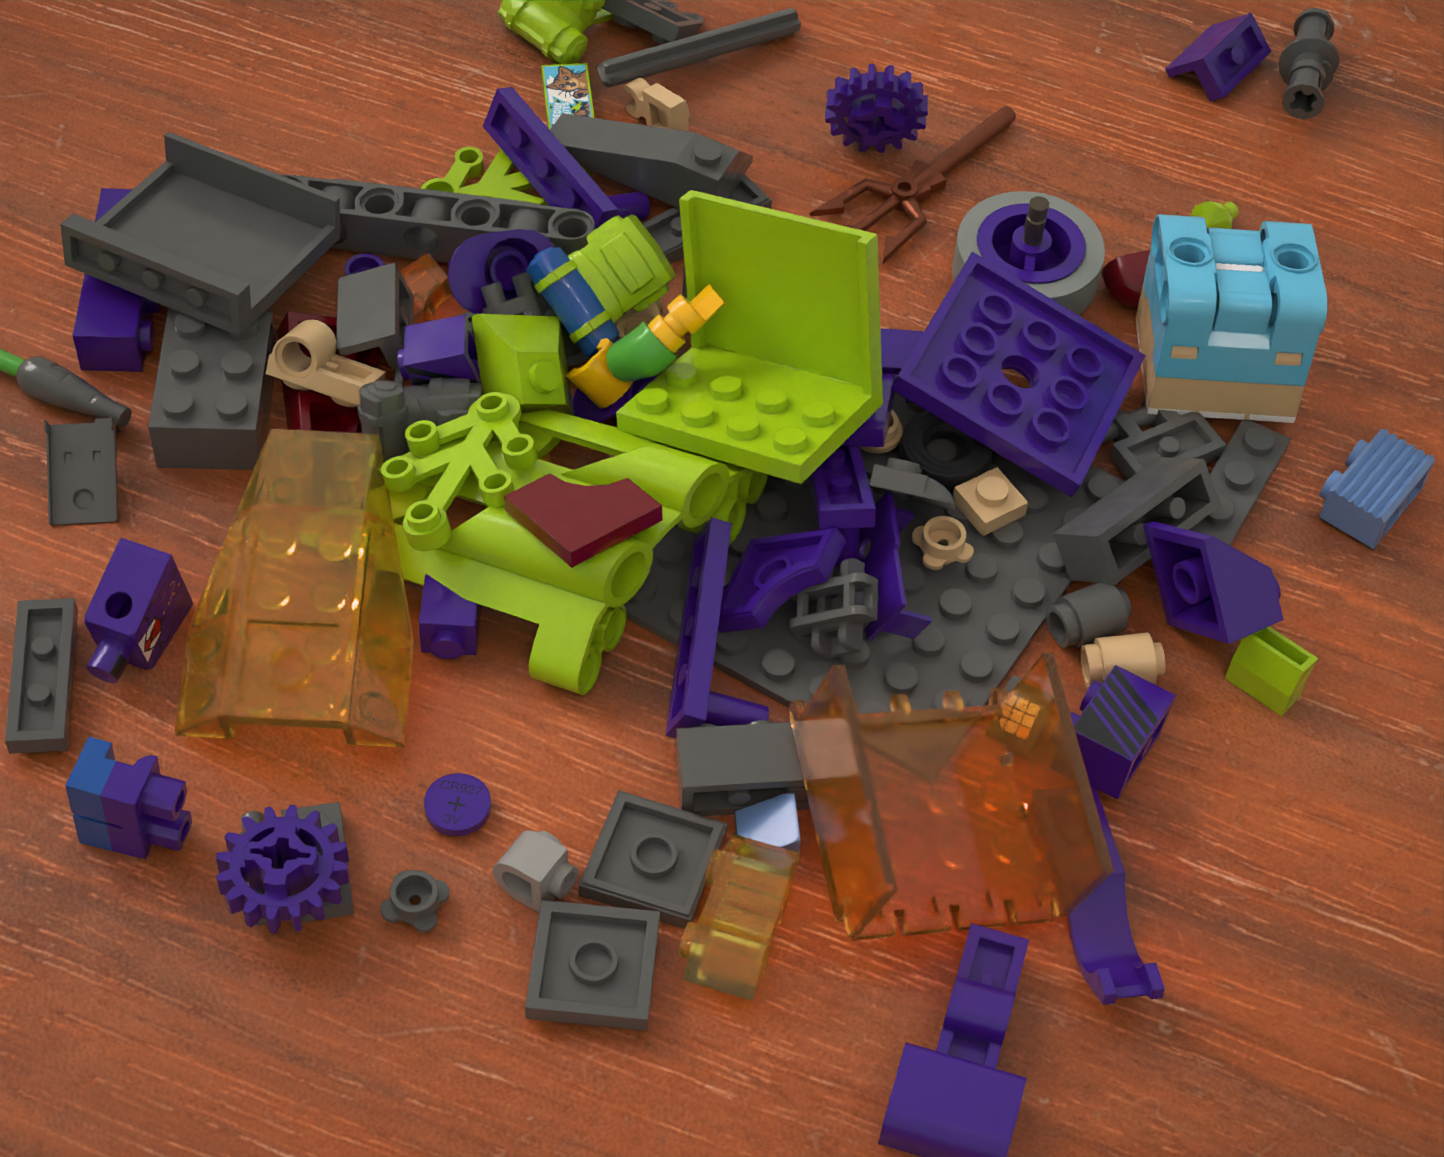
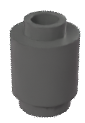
[1046,582,1132,648]

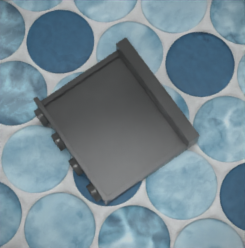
[60,132,340,336]

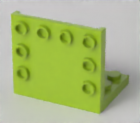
[616,190,883,484]

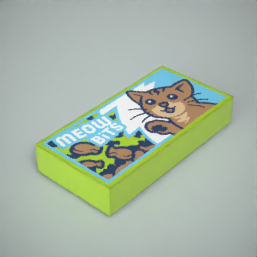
[541,63,595,130]

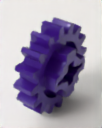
[825,64,928,153]
[216,805,350,933]

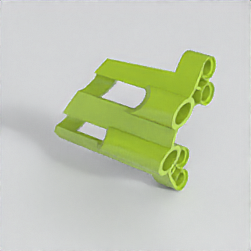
[298,409,768,695]

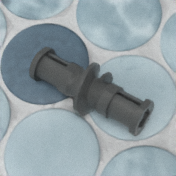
[1279,8,1340,119]

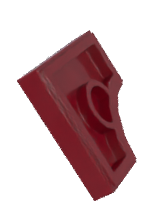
[504,473,663,568]

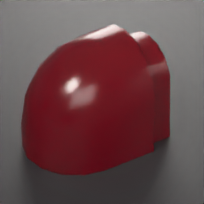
[1101,250,1150,309]

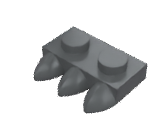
[601,0,704,44]
[870,458,955,510]

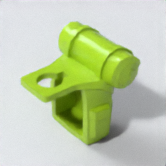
[497,0,614,64]

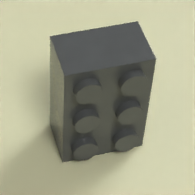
[148,308,277,470]

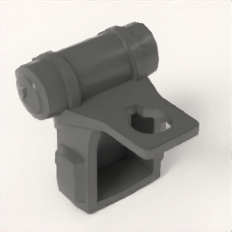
[357,369,483,493]

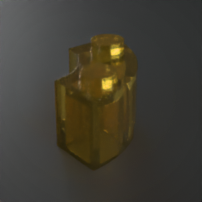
[679,834,801,1001]

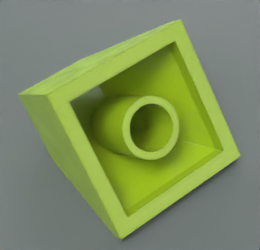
[471,314,575,416]

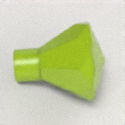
[1190,201,1239,229]

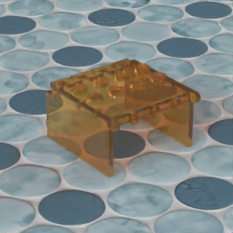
[789,653,1114,941]

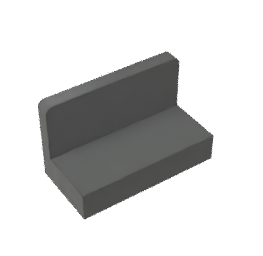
[336,262,414,373]

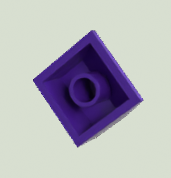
[1143,521,1284,644]

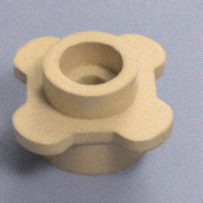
[912,516,974,570]

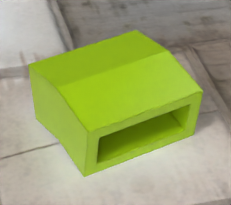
[1225,626,1319,716]

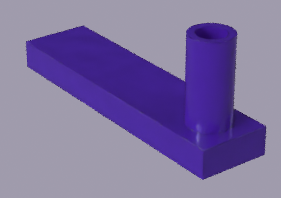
[482,87,650,229]
[808,446,876,567]
[665,517,769,738]

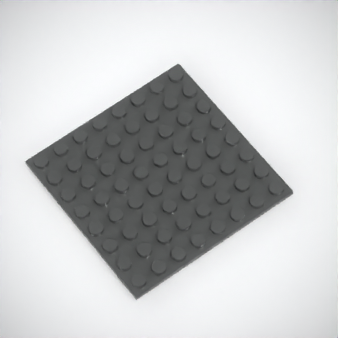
[623,375,1125,786]

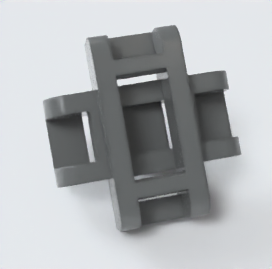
[789,558,878,659]

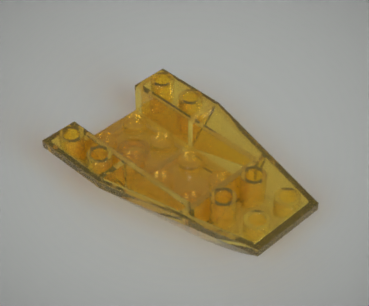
[174,429,414,747]

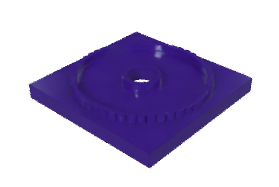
[890,252,1146,498]

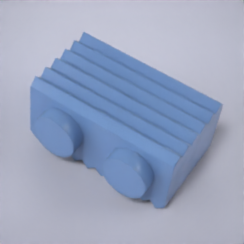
[1319,429,1435,549]

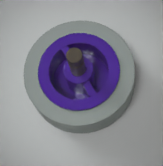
[952,191,1105,315]

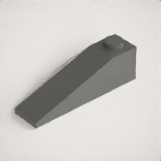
[550,113,753,208]

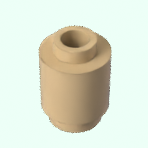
[1081,632,1166,689]

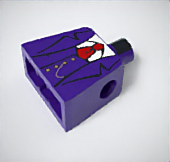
[84,538,193,683]

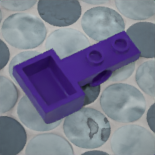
[878,923,1029,1157]

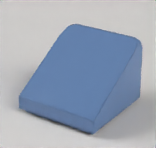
[734,793,801,866]

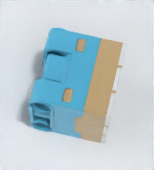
[1135,214,1327,423]

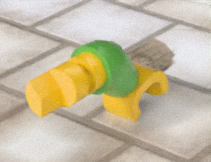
[566,284,726,409]

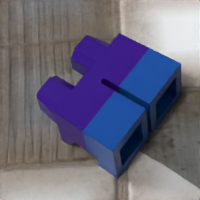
[65,736,192,859]

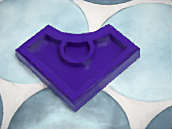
[718,528,846,633]

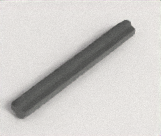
[598,8,801,88]

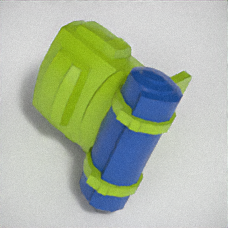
[526,214,676,357]

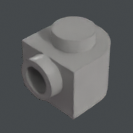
[493,830,578,913]

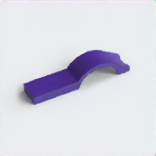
[1037,785,1165,1005]

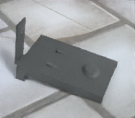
[44,417,121,525]

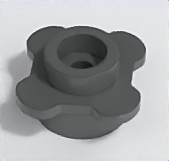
[381,870,450,933]

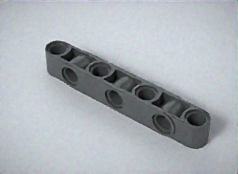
[282,175,595,263]

